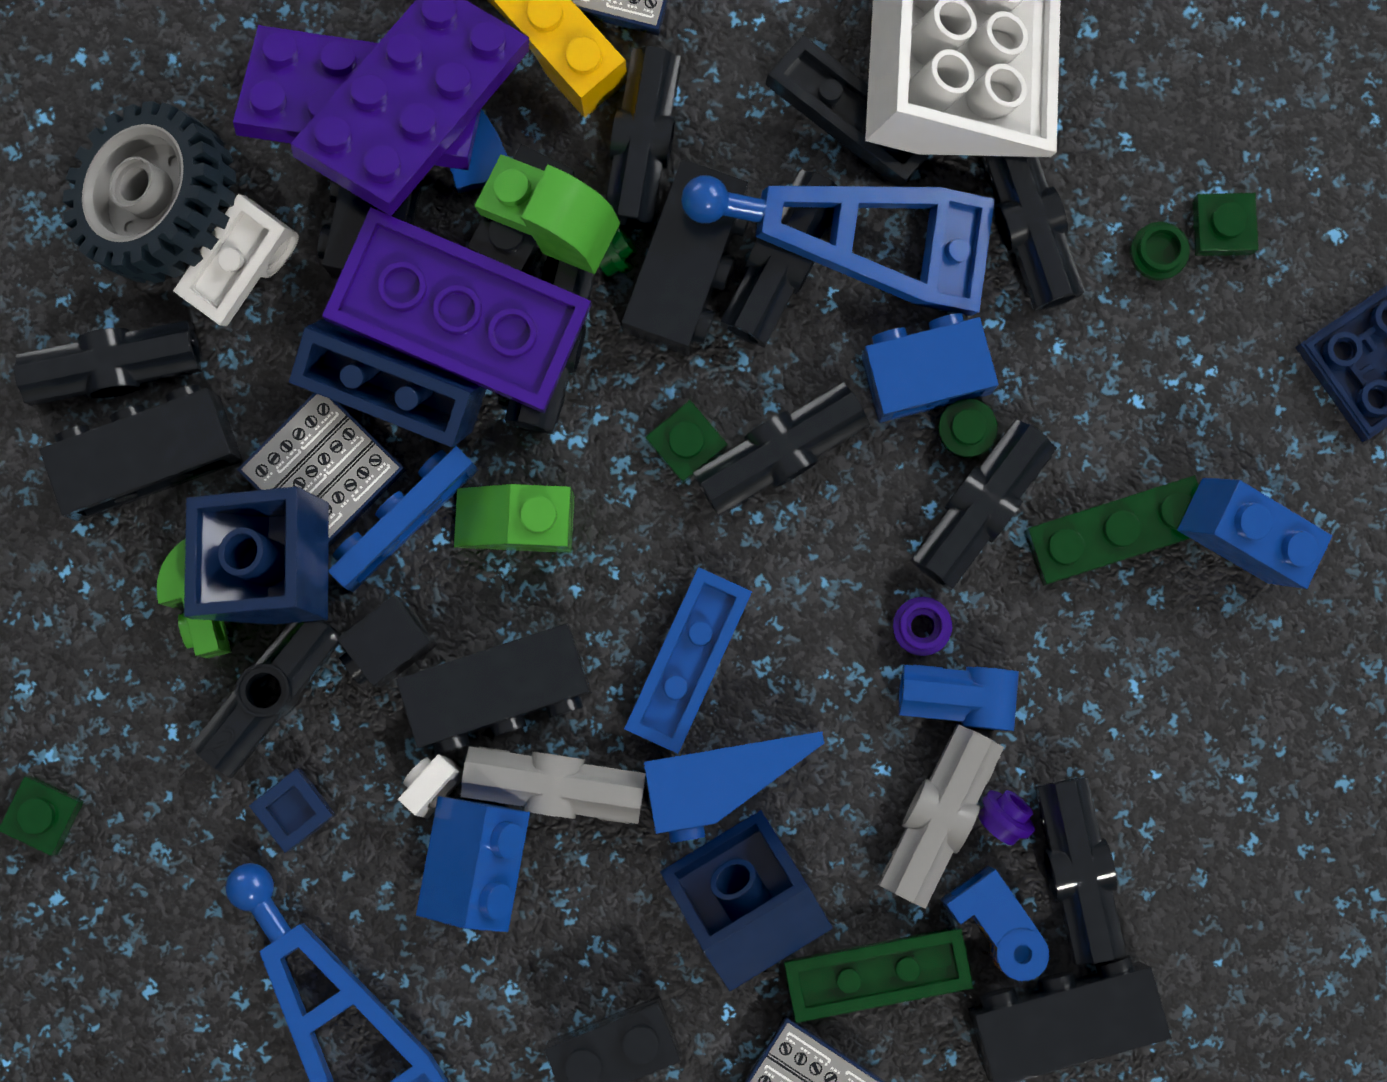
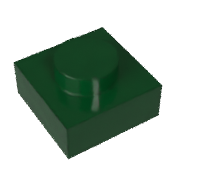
[1193,193,1258,256]
[645,400,728,484]
[0,776,84,856]

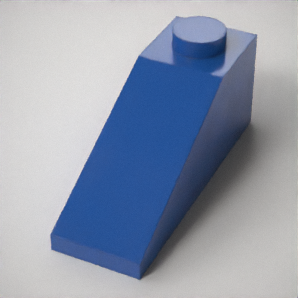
[644,731,824,843]

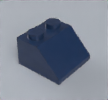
[184,486,329,624]
[660,810,833,991]

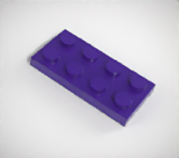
[291,0,529,216]
[233,25,482,170]
[322,207,591,413]

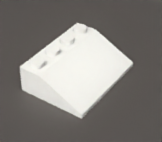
[865,0,1061,157]

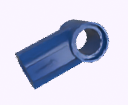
[898,665,1019,731]

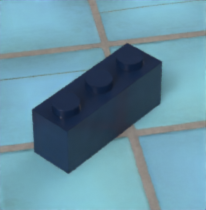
[289,318,487,448]

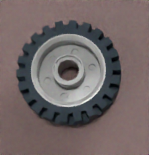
[62,101,236,283]

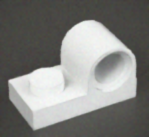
[173,194,299,326]

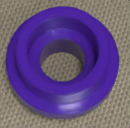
[892,597,952,656]
[978,790,1035,845]

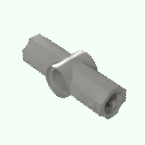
[878,724,1004,909]
[461,746,646,824]

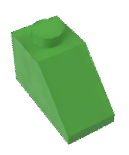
[454,484,574,553]

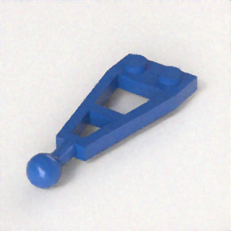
[681,175,995,316]
[225,863,449,1082]

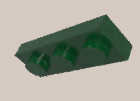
[1025,475,1199,586]
[784,927,974,1023]

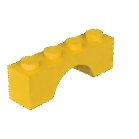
[487,0,627,118]

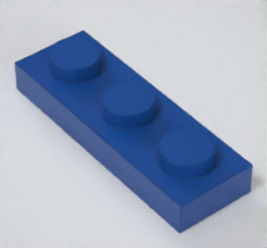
[328,446,479,592]
[624,567,752,754]

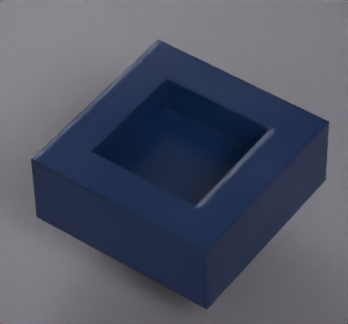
[249,768,336,853]

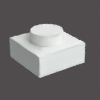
[398,754,463,819]

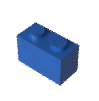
[861,313,999,423]
[1177,478,1332,589]
[416,796,530,932]

